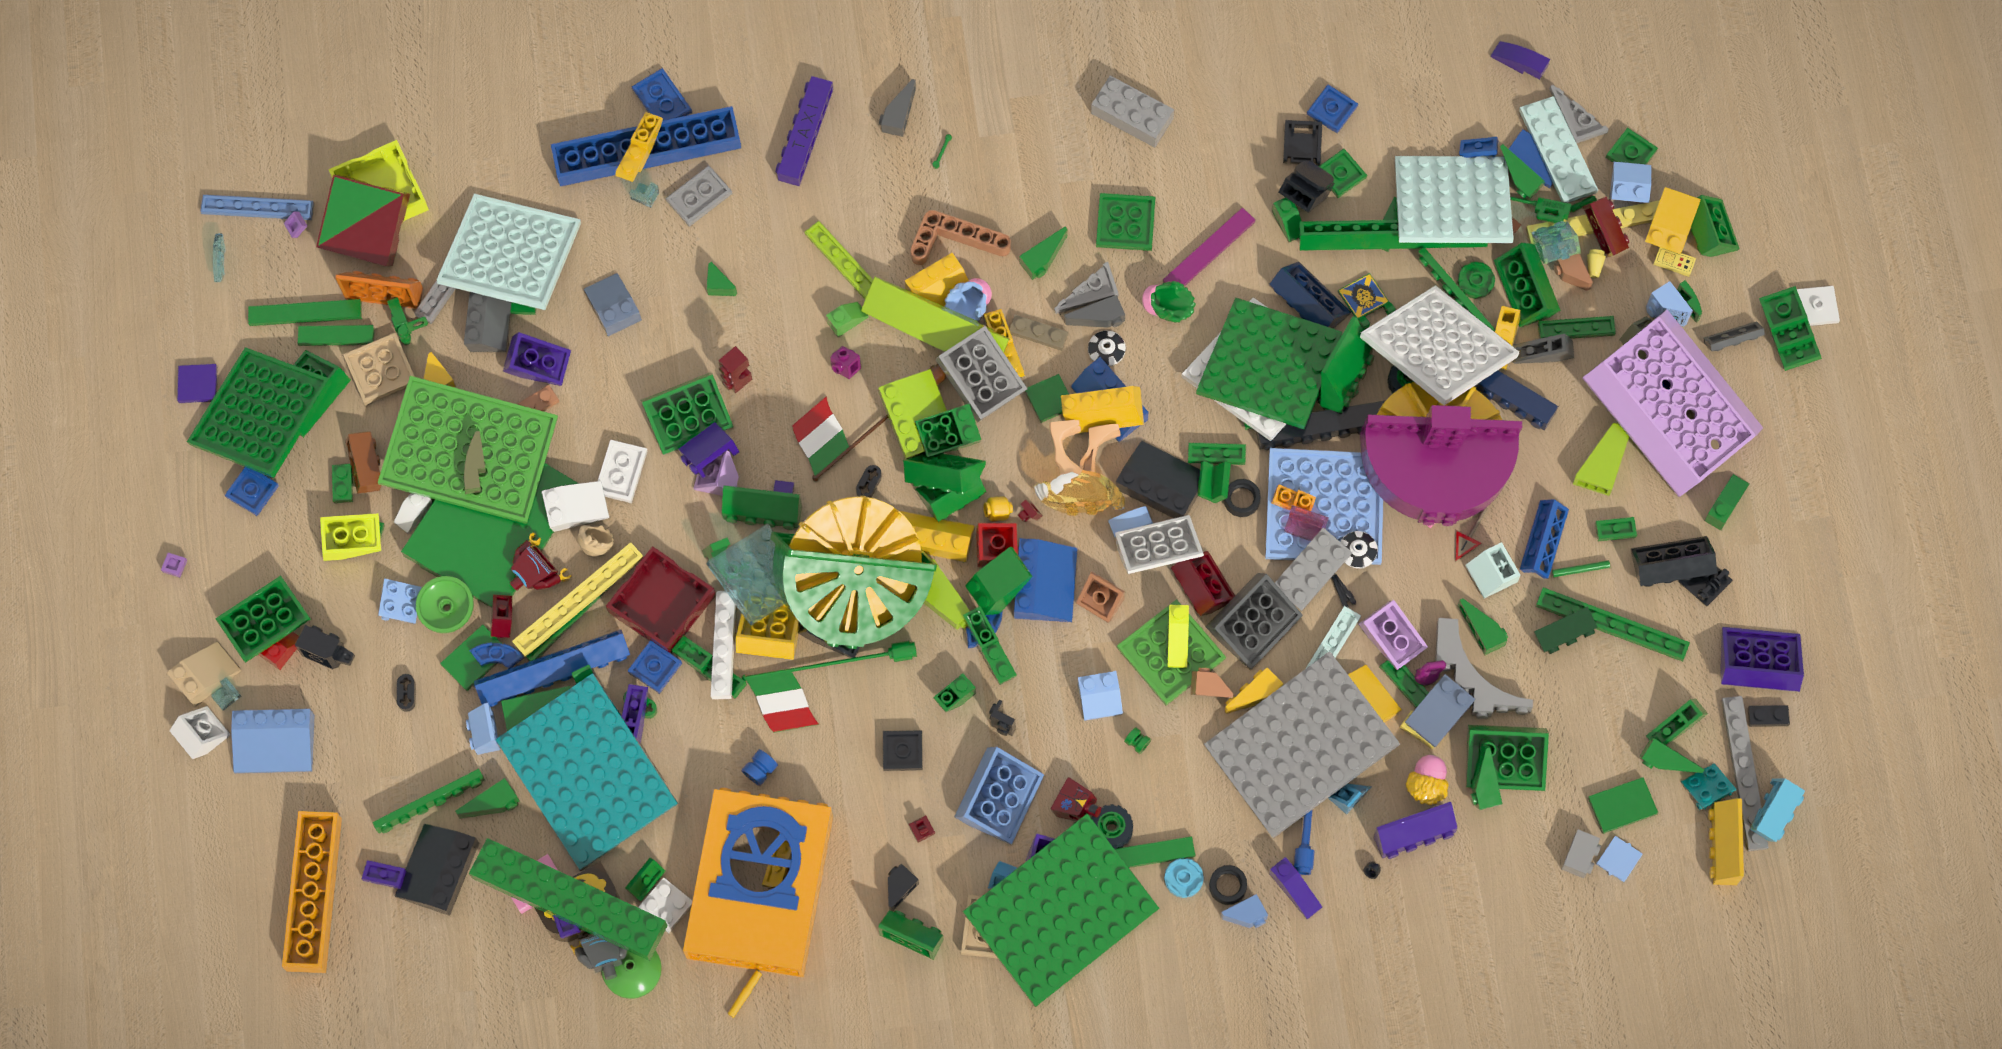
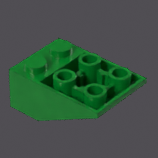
[915,404,982,458]

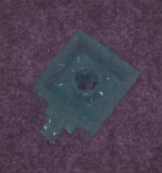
[1531,221,1581,264]

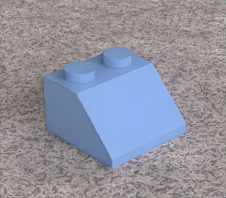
[1609,162,1651,203]
[1078,671,1123,721]
[466,703,500,755]

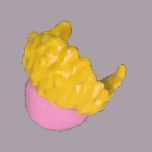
[1405,755,1449,805]

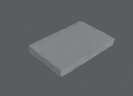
[665,166,733,227]

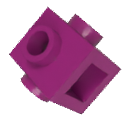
[830,346,861,379]

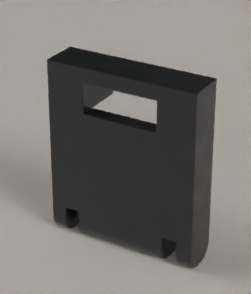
[1283,120,1322,165]

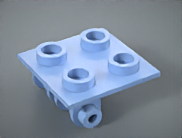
[378,579,421,624]

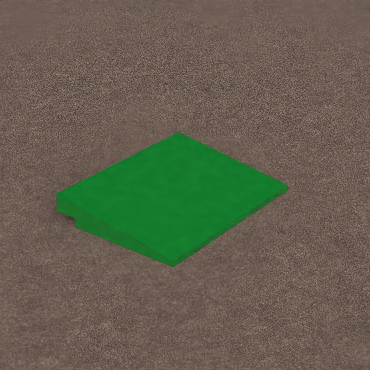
[401,463,579,608]

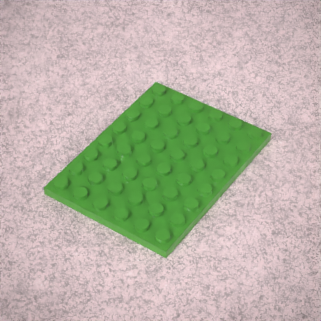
[378,376,558,524]

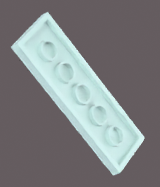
[1519,96,1598,203]

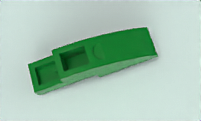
[963,606,1017,685]

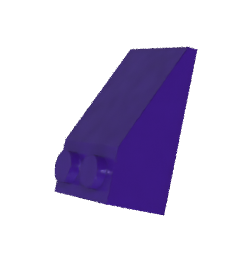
[502,332,571,386]

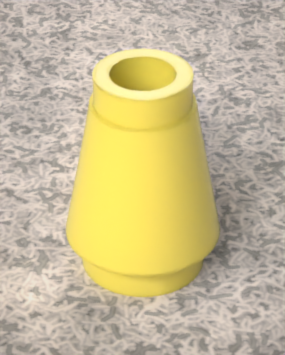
[1587,249,1606,278]

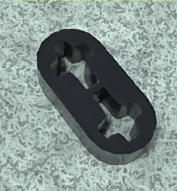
[856,465,882,498]
[397,674,416,712]

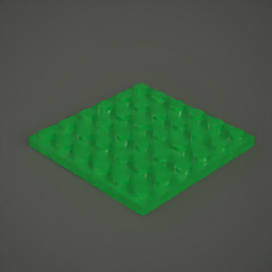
[1196,297,1343,429]
[187,347,332,478]

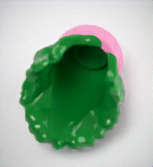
[1142,281,1196,323]

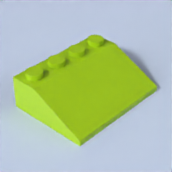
[878,369,947,459]

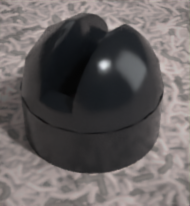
[1363,861,1381,879]

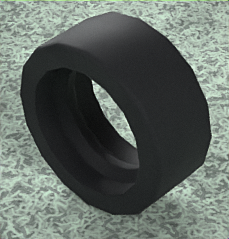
[1224,479,1261,517]
[1209,865,1247,905]

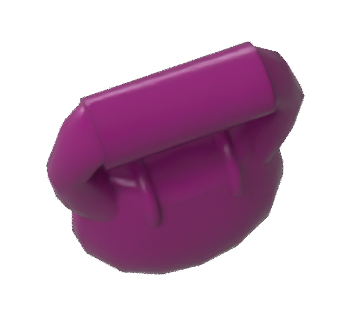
[1414,660,1446,685]

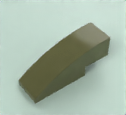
[464,431,486,494]

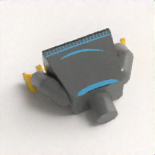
[570,936,627,980]

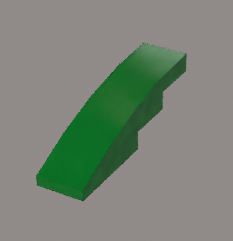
[672,635,747,699]

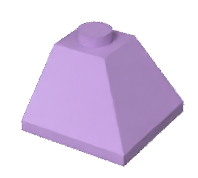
[693,451,739,496]

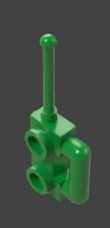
[1510,196,1572,224]

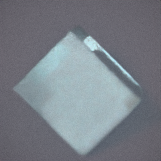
[629,182,660,208]
[211,677,242,711]

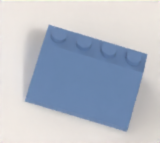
[231,709,315,773]
[954,747,1044,844]

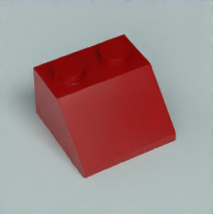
[976,523,1018,567]

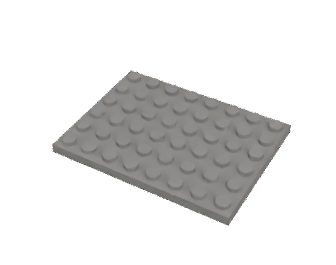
[1204,651,1400,838]

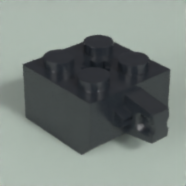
[295,625,355,670]

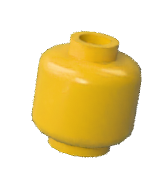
[983,496,1013,522]

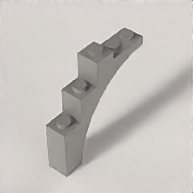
[1435,618,1533,719]

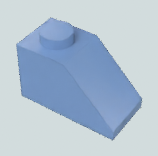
[1221,894,1268,928]

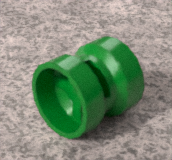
[1124,727,1152,754]

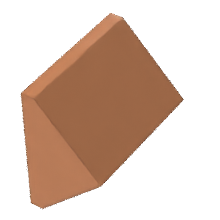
[1076,572,1125,623]

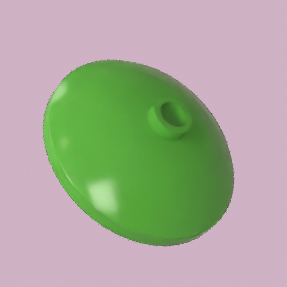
[416,576,474,633]
[602,950,662,999]

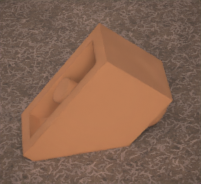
[1553,250,1593,291]
[1190,668,1233,698]

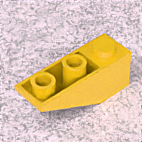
[1495,306,1520,370]
[1225,668,1284,714]

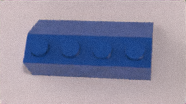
[1071,357,1149,442]

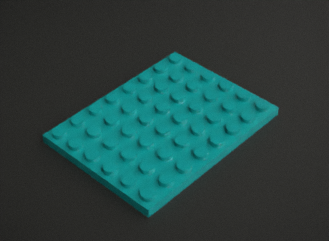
[496,673,679,870]

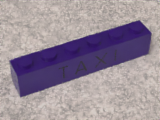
[775,76,834,187]

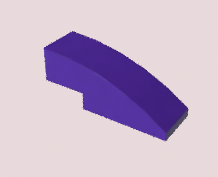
[1491,41,1550,80]

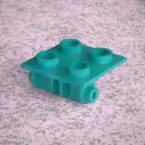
[1681,763,1736,810]

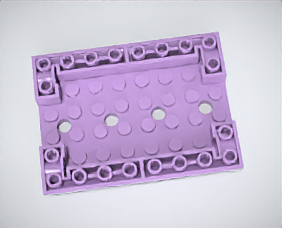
[1582,310,1763,497]

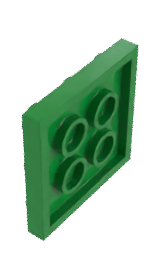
[1096,193,1156,251]

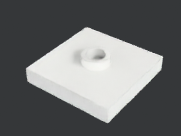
[1797,286,1840,326]

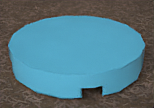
[1164,858,1204,898]

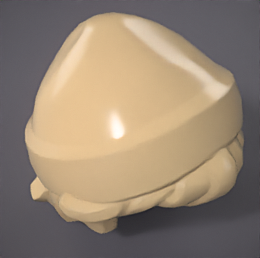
[577,525,614,557]

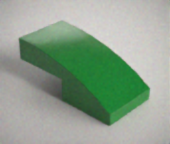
[1677,280,1702,323]

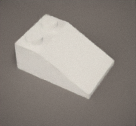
[542,481,609,532]

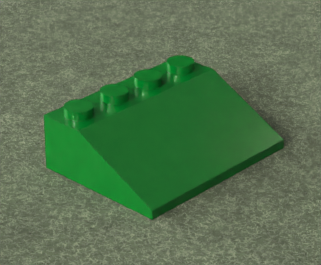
[1321,316,1375,414]
[293,350,351,438]
[640,372,734,455]
[215,575,311,663]
[1466,725,1549,791]

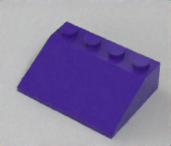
[1720,627,1804,692]

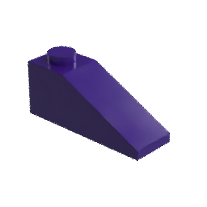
[622,684,648,744]
[1269,857,1322,920]

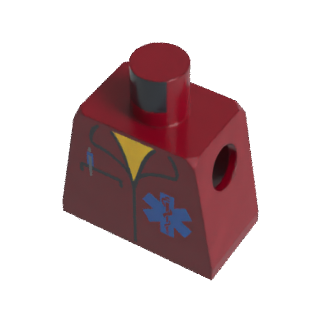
[1050,777,1101,822]

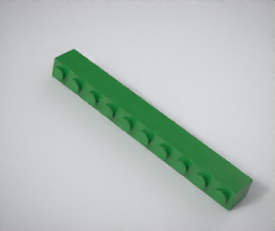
[1299,220,1488,251]

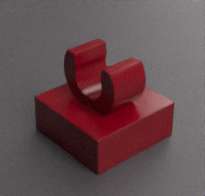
[1018,499,1043,522]
[909,815,935,843]

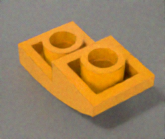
[1271,484,1316,515]

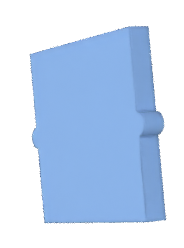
[1596,836,1643,882]

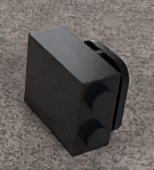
[1278,160,1335,213]

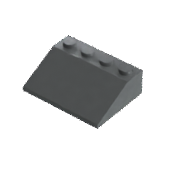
[1206,573,1303,669]

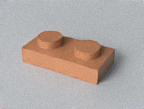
[517,385,559,411]

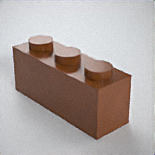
[346,431,382,494]

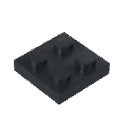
[883,730,923,771]

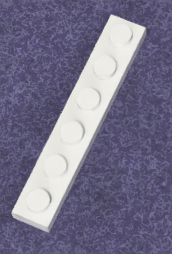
[711,590,737,699]

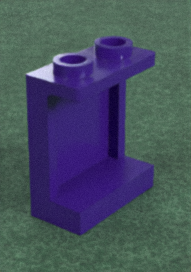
[679,422,739,478]

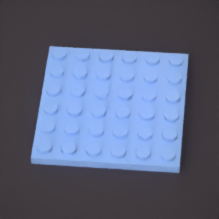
[1265,448,1383,565]

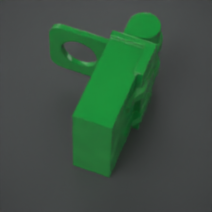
[387,297,428,345]

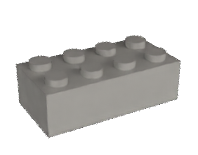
[1091,76,1174,148]

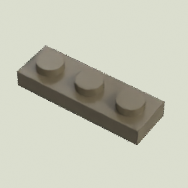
[1009,315,1068,351]

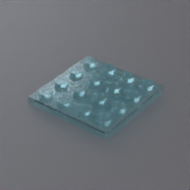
[706,524,785,626]

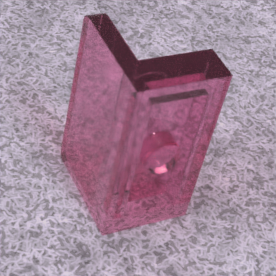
[1284,505,1329,541]

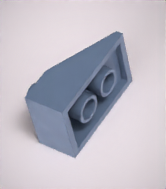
[584,273,642,336]
[1405,674,1475,748]

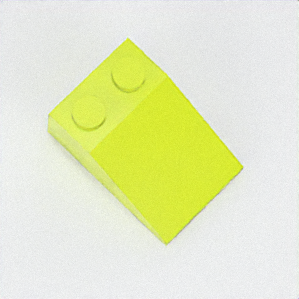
[320,513,381,561]

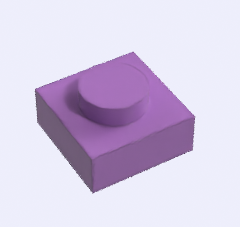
[284,211,307,238]
[161,553,187,578]

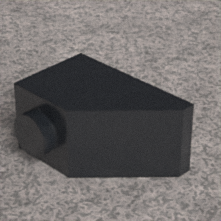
[888,864,919,912]

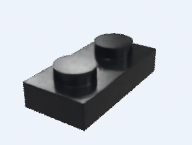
[1748,705,1790,727]

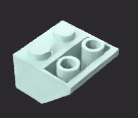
[1465,542,1520,598]

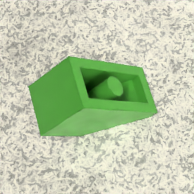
[826,302,869,337]

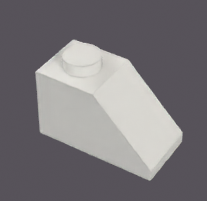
[394,493,433,534]

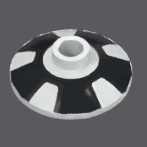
[1088,331,1126,366]
[1341,531,1378,568]

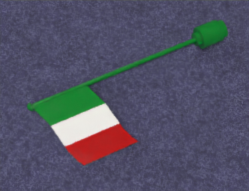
[742,640,917,733]

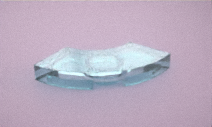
[213,233,225,282]

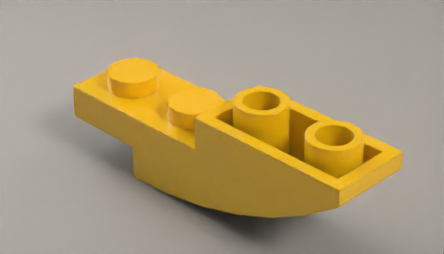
[616,112,663,182]
[983,309,1025,377]

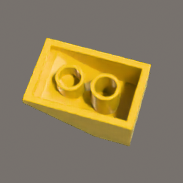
[1645,187,1701,254]

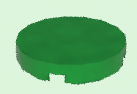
[1457,262,1495,299]

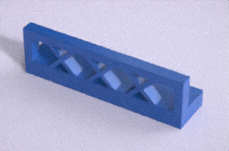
[1519,499,1569,579]

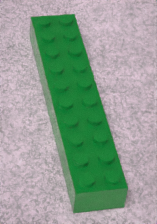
[469,838,668,961]

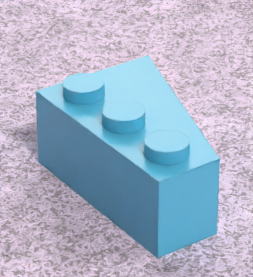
[1750,778,1805,842]

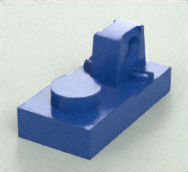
[1459,137,1499,158]

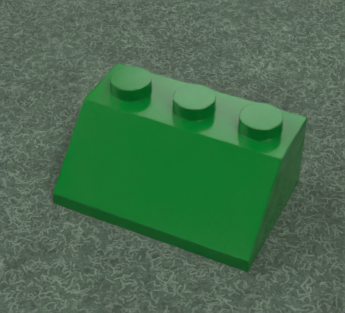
[1691,195,1740,257]
[915,478,986,522]
[878,910,944,960]

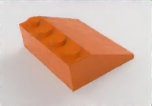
[335,271,423,309]

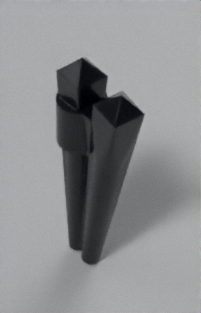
[1331,574,1356,608]

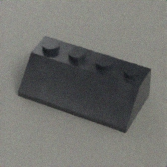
[1631,536,1717,587]

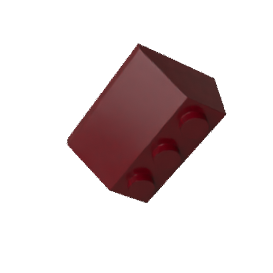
[1583,196,1630,258]
[1171,551,1235,616]

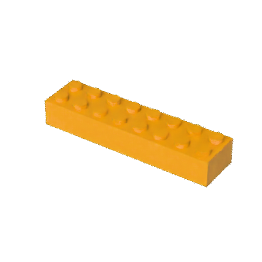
[282,811,342,973]

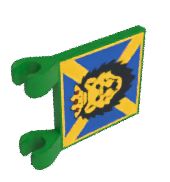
[1338,273,1396,330]

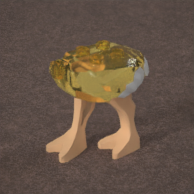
[1034,420,1125,516]

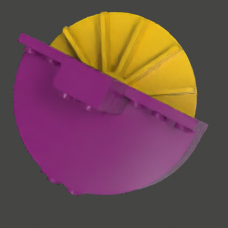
[1360,382,1522,526]

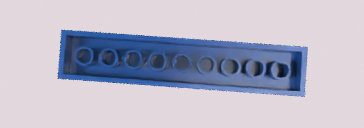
[551,106,741,187]

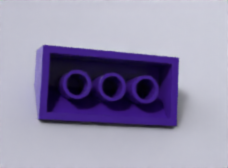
[1374,802,1458,859]

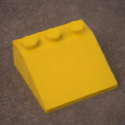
[736,596,800,660]
[1348,665,1402,723]

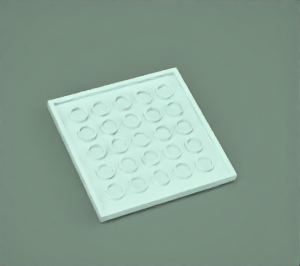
[1395,156,1513,243]
[437,194,581,310]

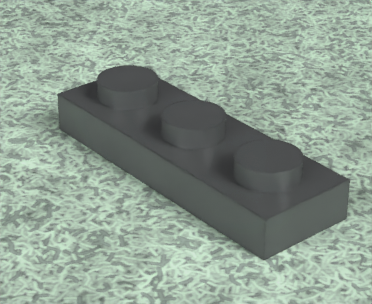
[1704,321,1765,351]

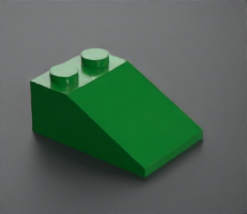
[965,547,1032,615]

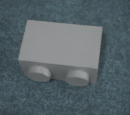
[1562,829,1601,878]

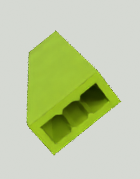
[1573,423,1629,496]
[924,559,970,630]

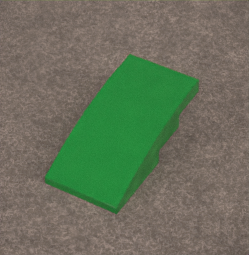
[1759,286,1822,371]

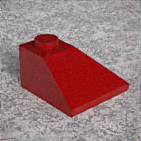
[258,632,299,670]

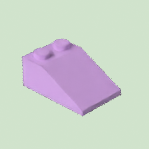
[1359,600,1428,670]

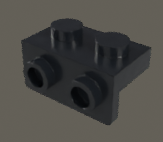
[989,699,1016,736]

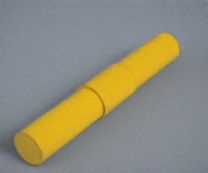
[727,970,762,1018]

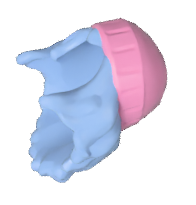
[945,278,992,321]

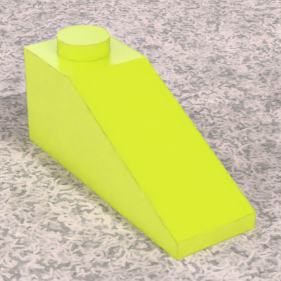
[1168,605,1189,668]

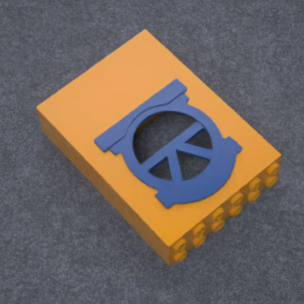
[683,788,833,978]

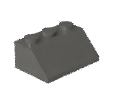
[464,292,511,352]

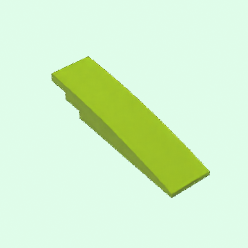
[861,276,1010,353]

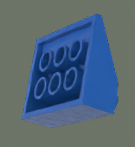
[1014,538,1077,622]

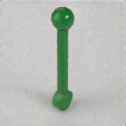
[932,134,952,169]

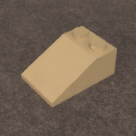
[167,642,241,707]

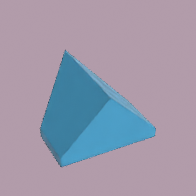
[1328,783,1372,815]

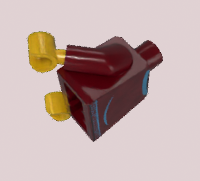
[510,533,571,591]

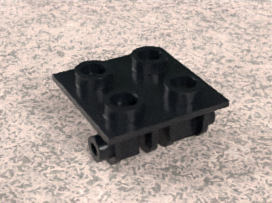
[1678,567,1733,607]

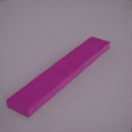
[1163,207,1256,286]

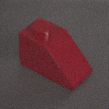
[491,594,512,638]

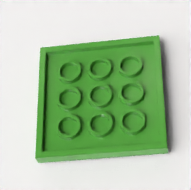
[1117,599,1226,706]

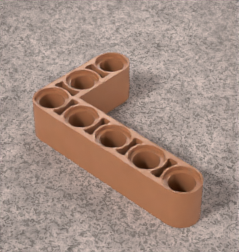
[911,210,1011,265]

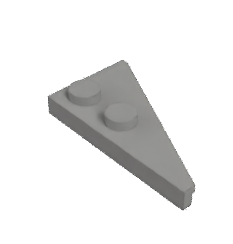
[1549,85,1608,144]
[1054,262,1119,314]

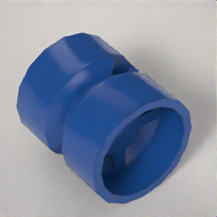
[741,749,778,786]

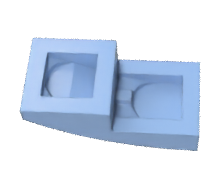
[1108,506,1153,538]

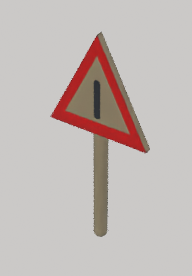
[1456,507,1487,561]

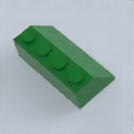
[1494,243,1561,327]
[903,453,986,494]
[722,485,802,530]

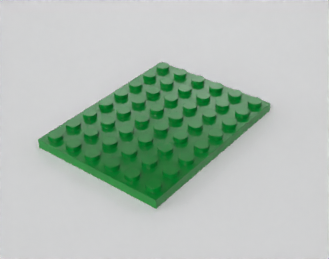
[962,814,1160,1007]

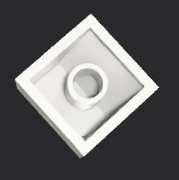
[170,706,230,759]

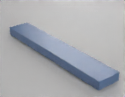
[200,195,314,220]

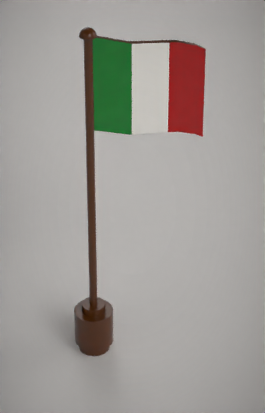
[792,363,946,482]

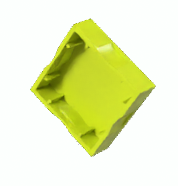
[328,140,429,221]

